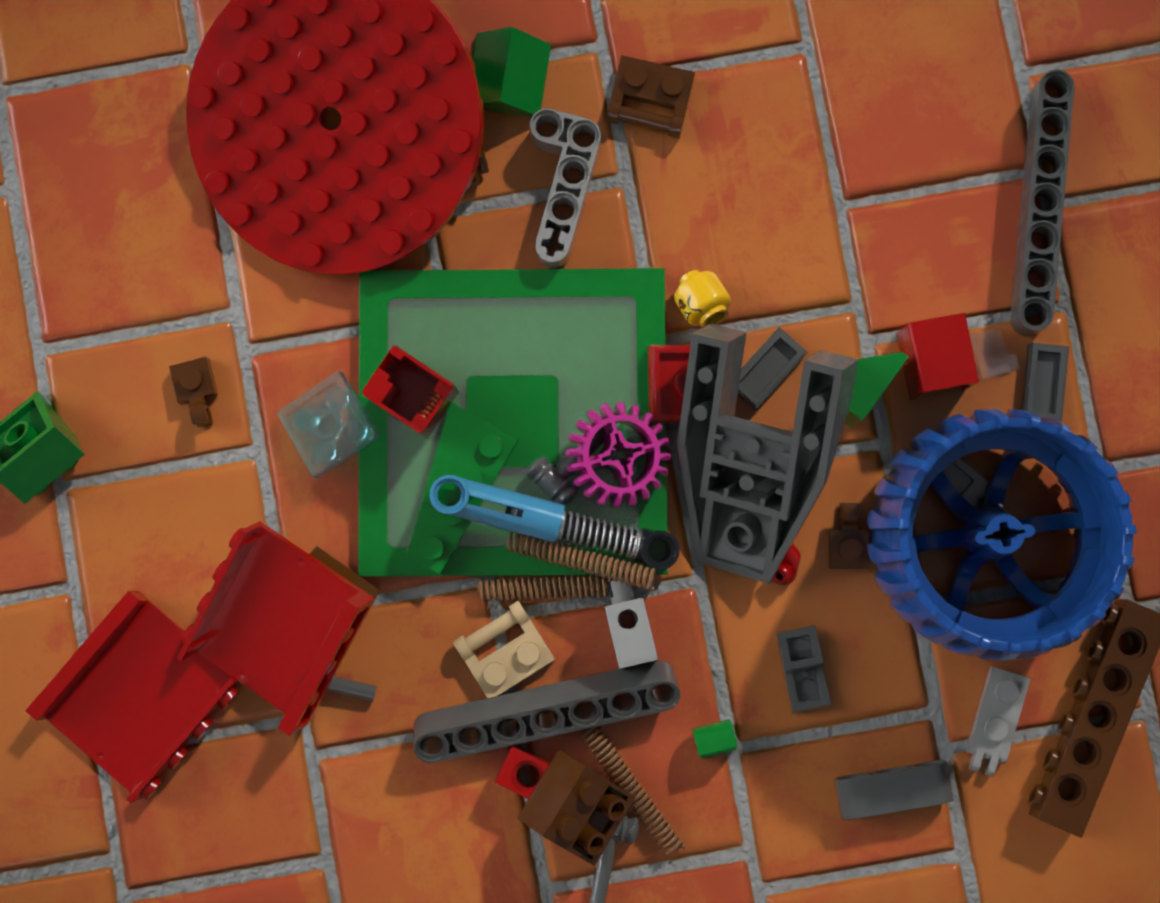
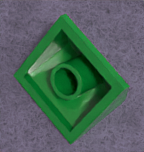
[473,27,551,118]

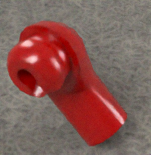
[772,543,801,586]

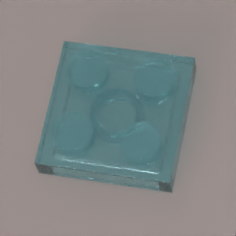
[276,371,380,478]

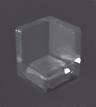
[970,329,1019,381]

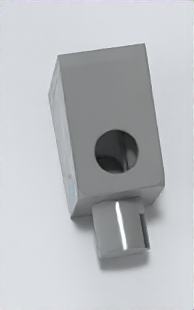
[605,577,658,669]

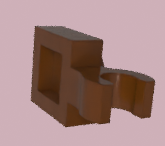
[169,357,218,428]
[828,503,870,569]

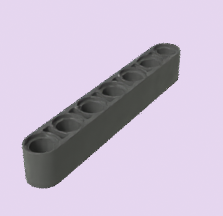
[1010,69,1074,336]
[413,661,680,763]

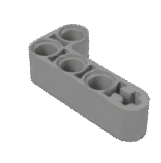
[530,108,601,269]

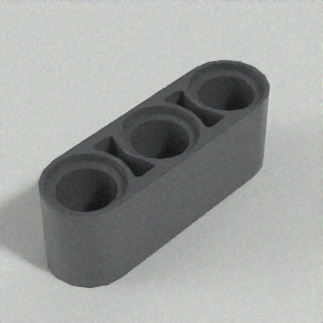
[835,760,954,819]

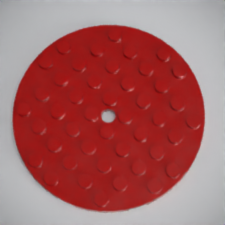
[186,0,484,274]

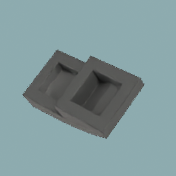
[777,626,831,714]

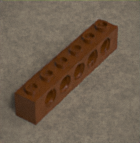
[1028,599,1160,838]

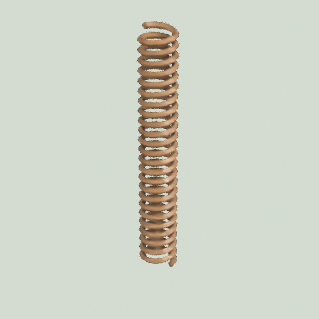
[507,532,655,591]
[477,576,629,601]
[579,727,685,856]

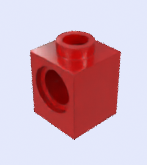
[495,745,551,799]

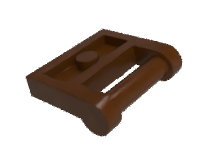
[606,55,695,138]

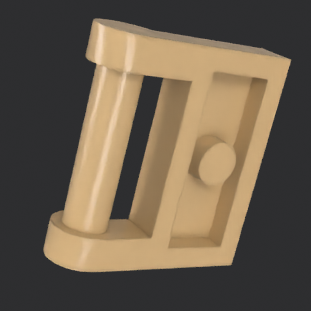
[453,600,555,698]

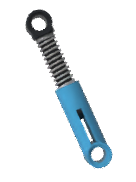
[429,475,680,570]

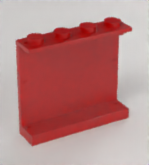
[177,521,375,737]
[25,591,240,803]

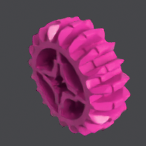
[565,402,671,508]

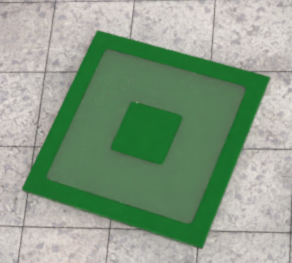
[358,268,668,577]

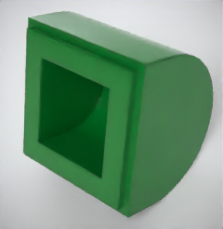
[692,719,738,759]

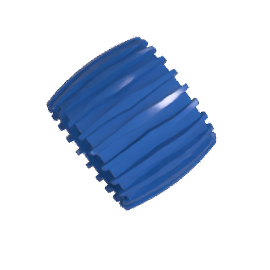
[867,408,1137,661]

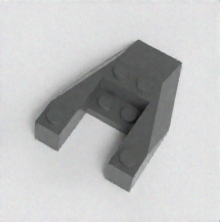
[677,324,859,584]

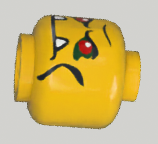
[674,270,731,328]

